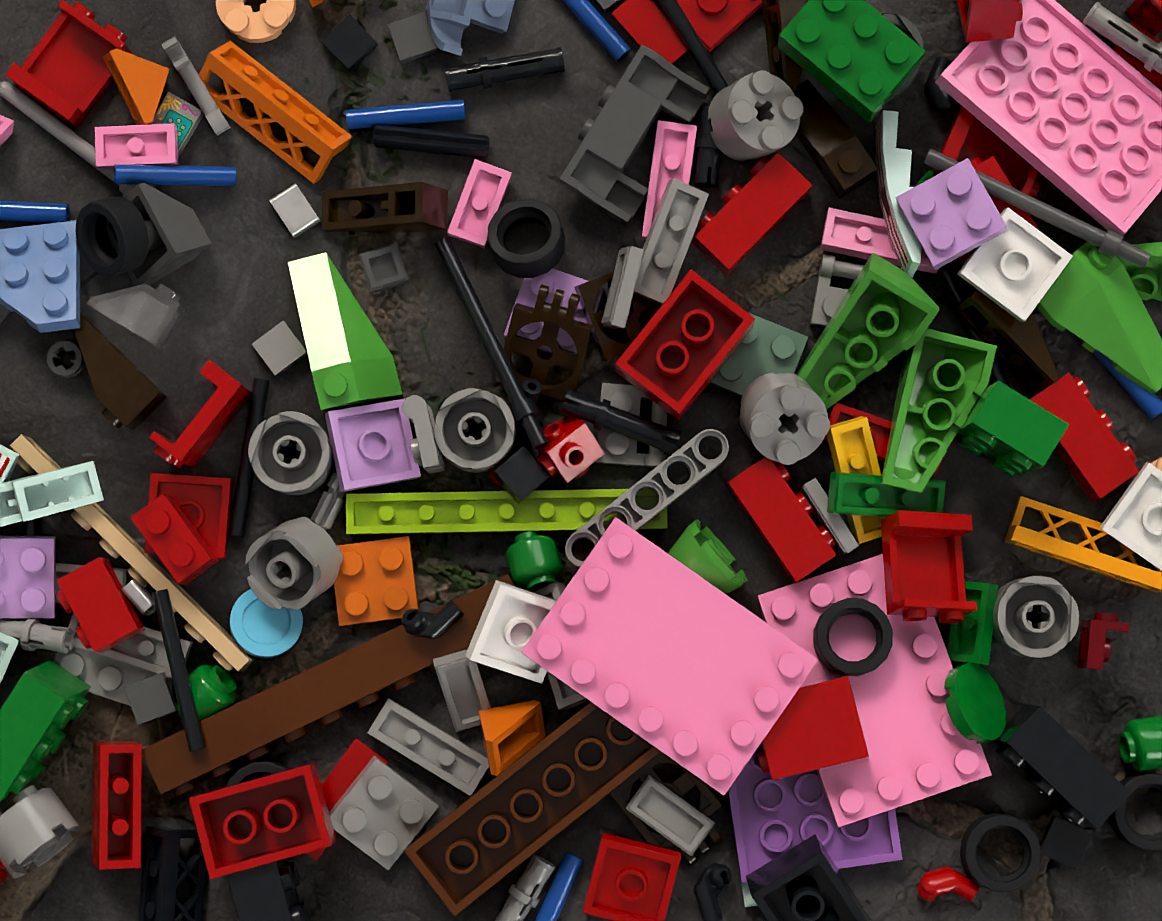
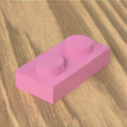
[95,123,178,170]
[447,159,512,249]

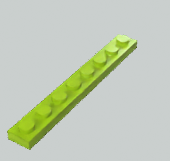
[346,489,668,535]

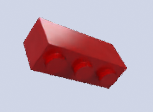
[693,152,813,276]
[1029,373,1140,502]
[726,457,836,583]
[91,740,142,870]

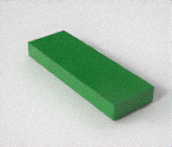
[827,472,946,517]

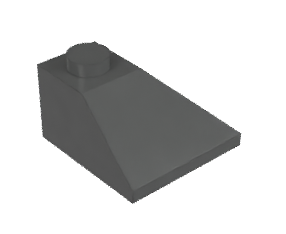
[106,183,212,290]

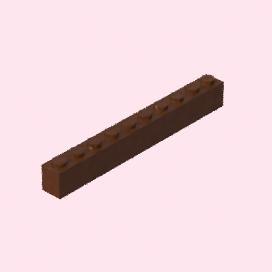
[142,574,515,797]

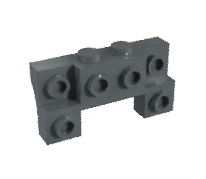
[560,44,710,227]

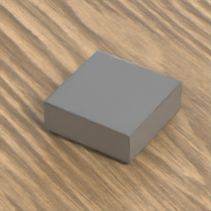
[252,320,307,377]

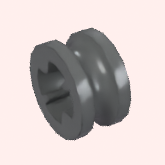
[46,341,86,378]

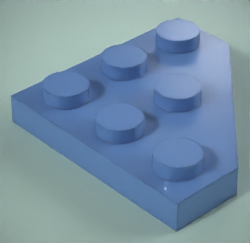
[0,220,80,333]

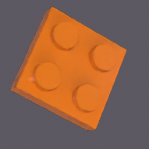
[334,536,419,626]

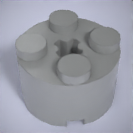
[708,70,803,161]
[739,372,830,465]
[434,388,516,473]
[248,411,334,495]
[245,517,343,610]
[993,576,1079,658]
[0,785,81,878]

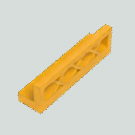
[1004,496,1162,592]

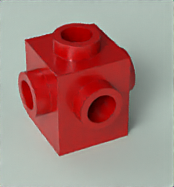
[536,415,605,483]

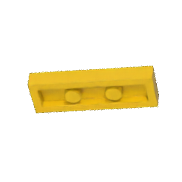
[826,416,886,544]

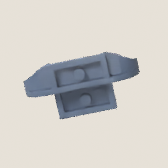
[425,0,515,56]

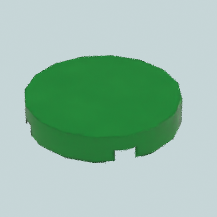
[944,662,1006,744]

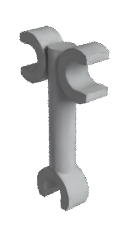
[161,36,231,136]

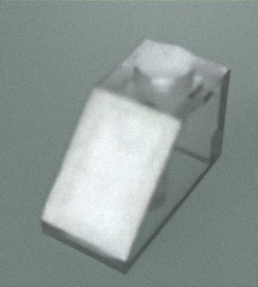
[87,283,187,350]

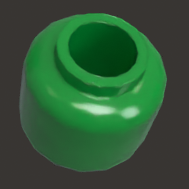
[505,531,563,593]
[176,665,237,722]
[1118,715,1162,772]

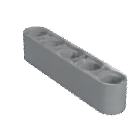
[565,429,729,568]

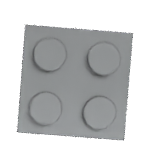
[329,755,439,870]

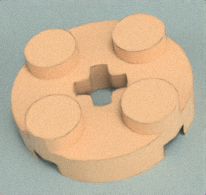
[216,0,296,43]

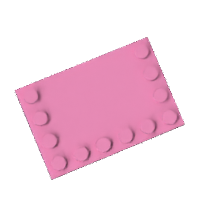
[935,0,1162,236]
[521,517,819,795]
[756,554,992,828]

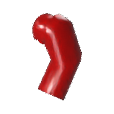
[917,867,980,902]

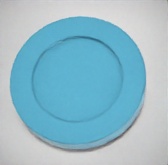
[229,589,303,658]

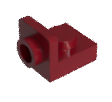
[1077,613,1130,670]

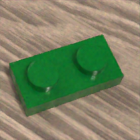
[947,581,998,665]

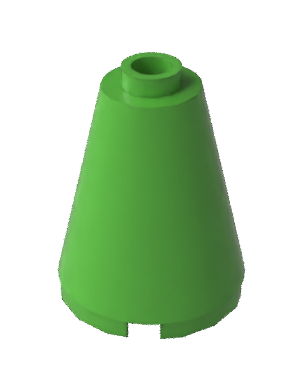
[668,519,747,594]

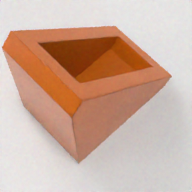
[102,48,170,125]
[478,700,546,776]

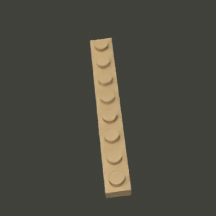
[10,434,255,671]

